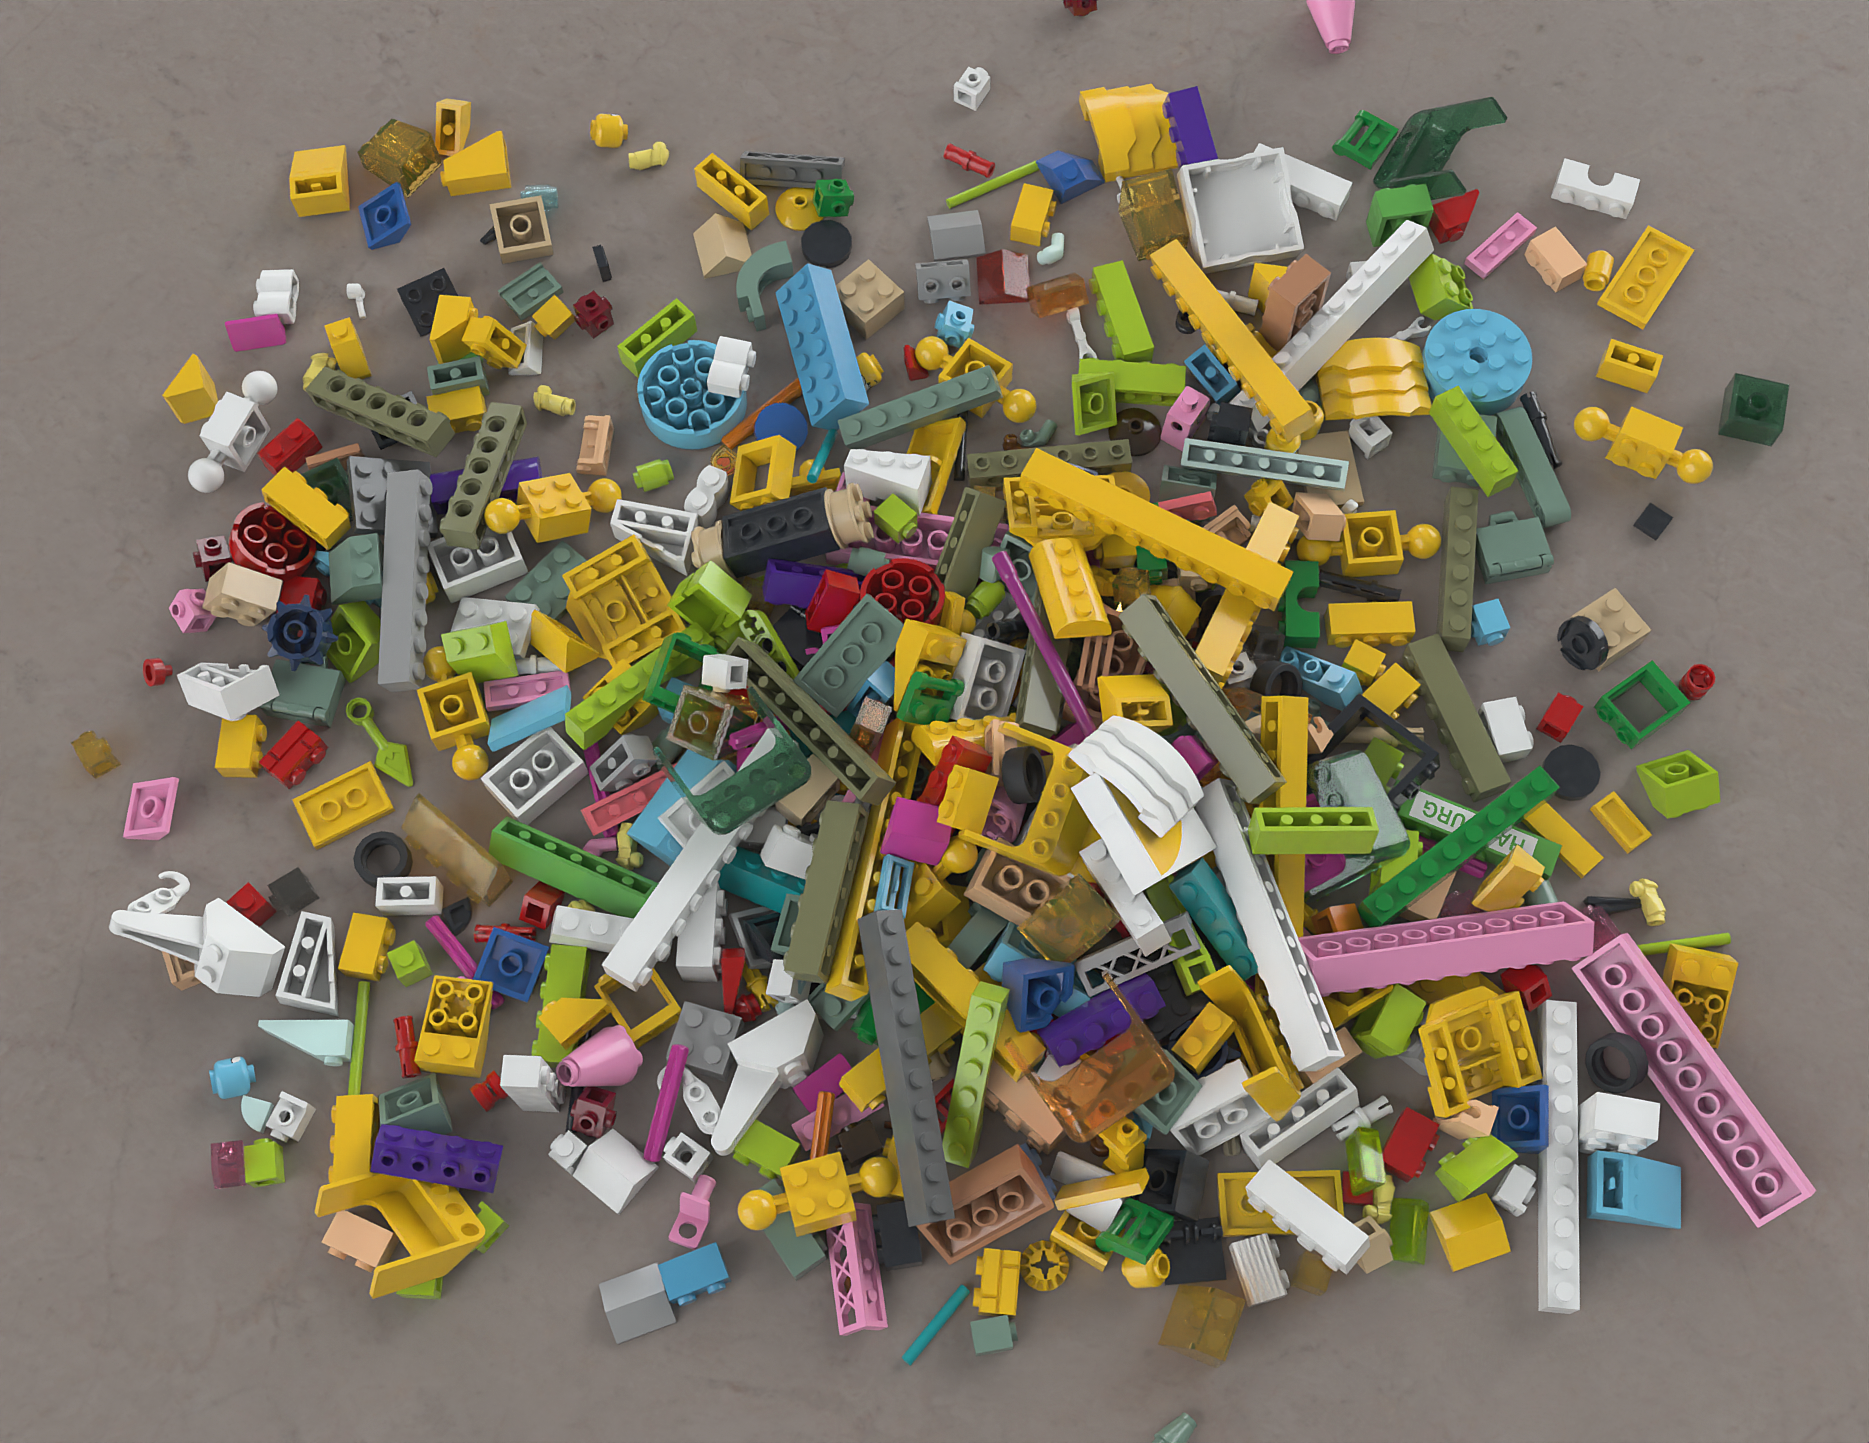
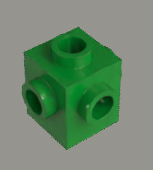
[812,179,854,217]

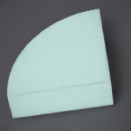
[241,1095,274,1134]

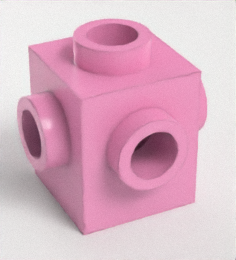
[169,589,217,633]

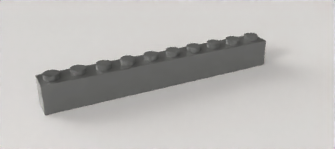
[858,909,955,1227]

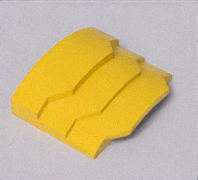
[1079,83,1178,183]
[1315,338,1432,420]
[1003,475,1115,551]
[562,534,687,668]
[1418,985,1543,1118]

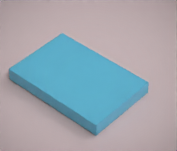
[487,685,572,752]

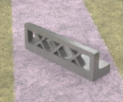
[1074,911,1201,997]

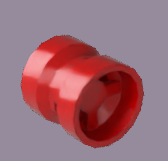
[1678,664,1716,701]
[469,1070,509,1112]

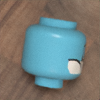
[209,1057,256,1099]

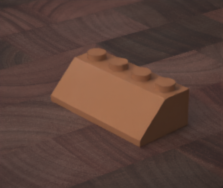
[917,1144,1054,1265]

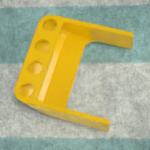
[958,722,1090,876]
[1198,965,1304,1122]
[315,1172,485,1299]

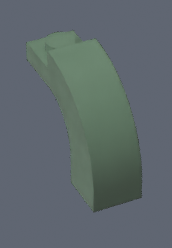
[736,241,794,332]
[948,906,1009,970]

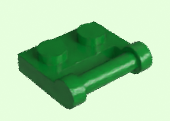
[1332,110,1399,170]
[896,671,965,725]
[1095,1198,1174,1265]

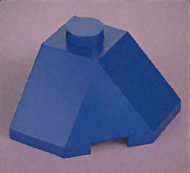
[1036,150,1105,204]
[1002,958,1075,1033]

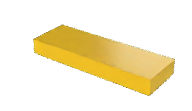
[1522,802,1604,879]
[1054,1168,1150,1211]

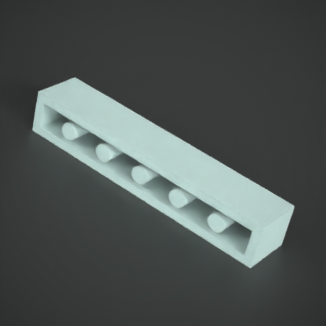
[1181,438,1349,491]

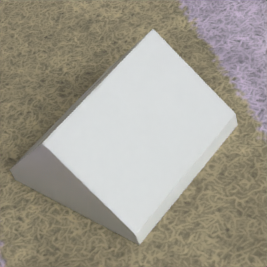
[573,1129,659,1215]

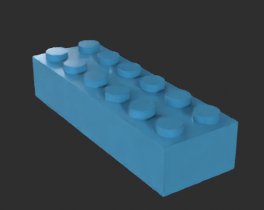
[775,263,869,431]

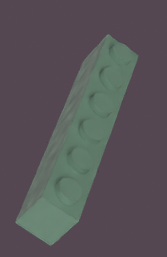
[838,365,1003,450]

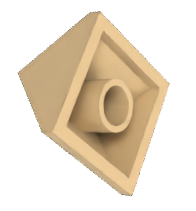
[693,213,752,279]

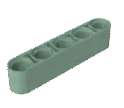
[1494,407,1571,529]

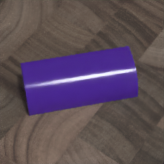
[430,457,542,515]

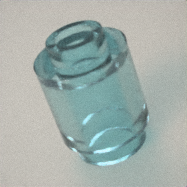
[520,185,558,211]

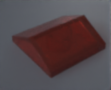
[976,249,1031,305]

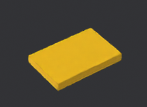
[292,761,395,850]

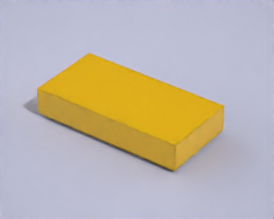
[1590,791,1652,854]

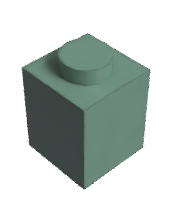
[970,1315,1018,1357]

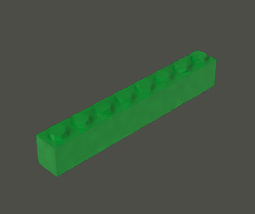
[1357,766,1560,928]

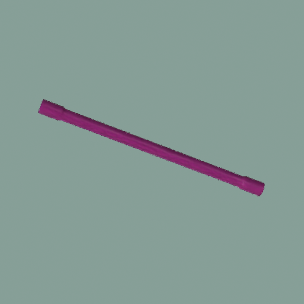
[992,551,1097,739]

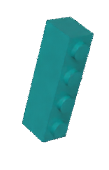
[718,846,806,913]
[1169,857,1258,980]

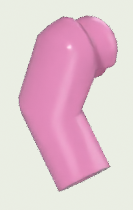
[582,837,618,857]

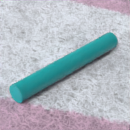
[807,429,838,483]
[901,1284,970,1366]

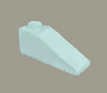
[258,1020,354,1066]

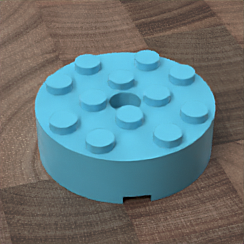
[1422,309,1532,416]
[637,340,747,450]

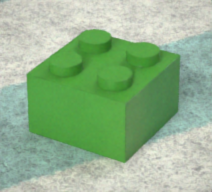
[1366,184,1434,247]

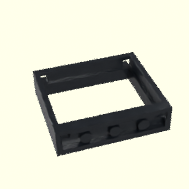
[1306,693,1440,834]

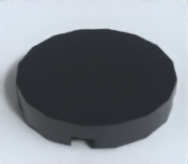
[801,220,852,268]
[1557,615,1609,671]
[1542,744,1601,801]

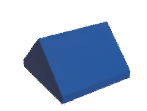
[1492,1085,1549,1154]

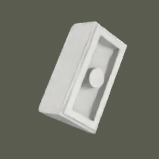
[508,321,543,376]
[1050,1151,1115,1185]

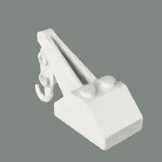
[109,871,285,997]
[657,999,824,1156]

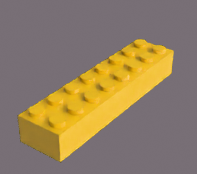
[1195,501,1299,689]

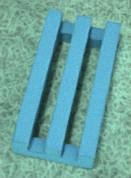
[874,854,914,919]

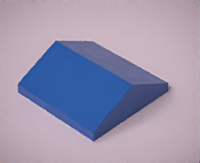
[358,182,411,250]
[473,927,550,1003]

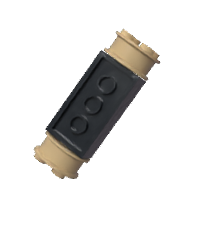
[691,483,874,580]

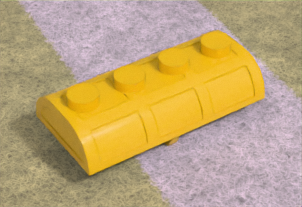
[907,417,966,515]
[1029,538,1112,639]
[911,713,1041,766]

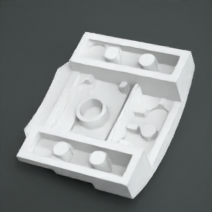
[1068,715,1204,838]

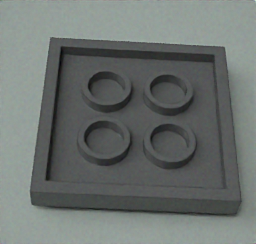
[347,456,438,538]

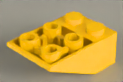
[289,145,350,217]
[894,619,967,712]
[1663,943,1738,1049]
[414,975,493,1078]

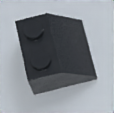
[1130,1148,1210,1221]

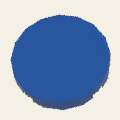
[754,403,808,452]

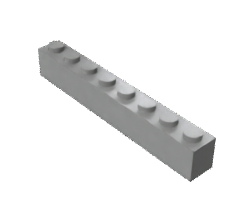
[378,469,433,692]

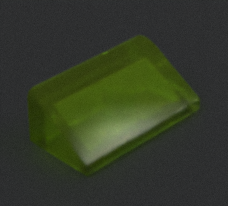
[1345,1126,1386,1196]
[1389,1198,1429,1265]

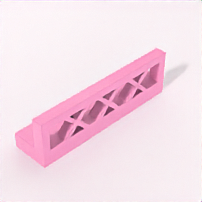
[826,1202,888,1336]

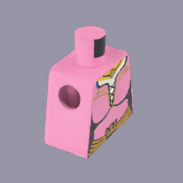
[1161,386,1210,452]

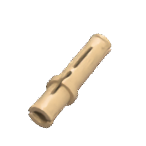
[1341,726,1424,747]

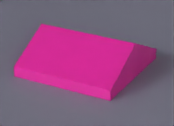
[880,797,952,866]

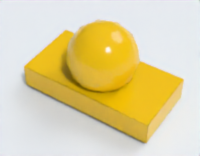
[789,459,841,497]
[938,591,976,636]

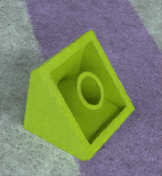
[1072,372,1117,435]

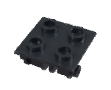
[397,268,458,337]
[1160,1217,1227,1286]

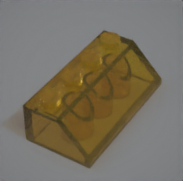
[401,793,513,907]

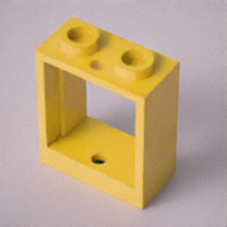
[730,435,796,511]
[594,967,682,1049]

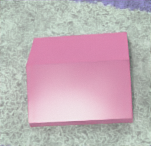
[123,777,179,840]

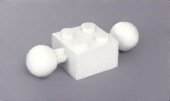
[188,371,278,493]

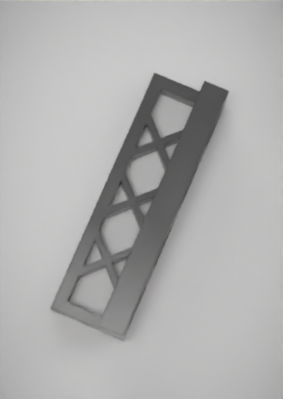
[740,151,845,189]

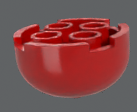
[229,502,317,584]
[860,558,945,626]

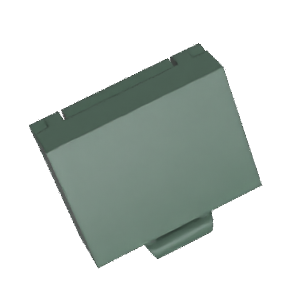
[1475,511,1554,585]
[260,656,346,728]

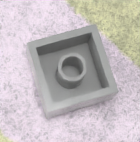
[666,1001,745,1082]

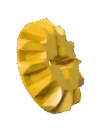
[1090,565,1123,596]
[1020,1240,1069,1291]

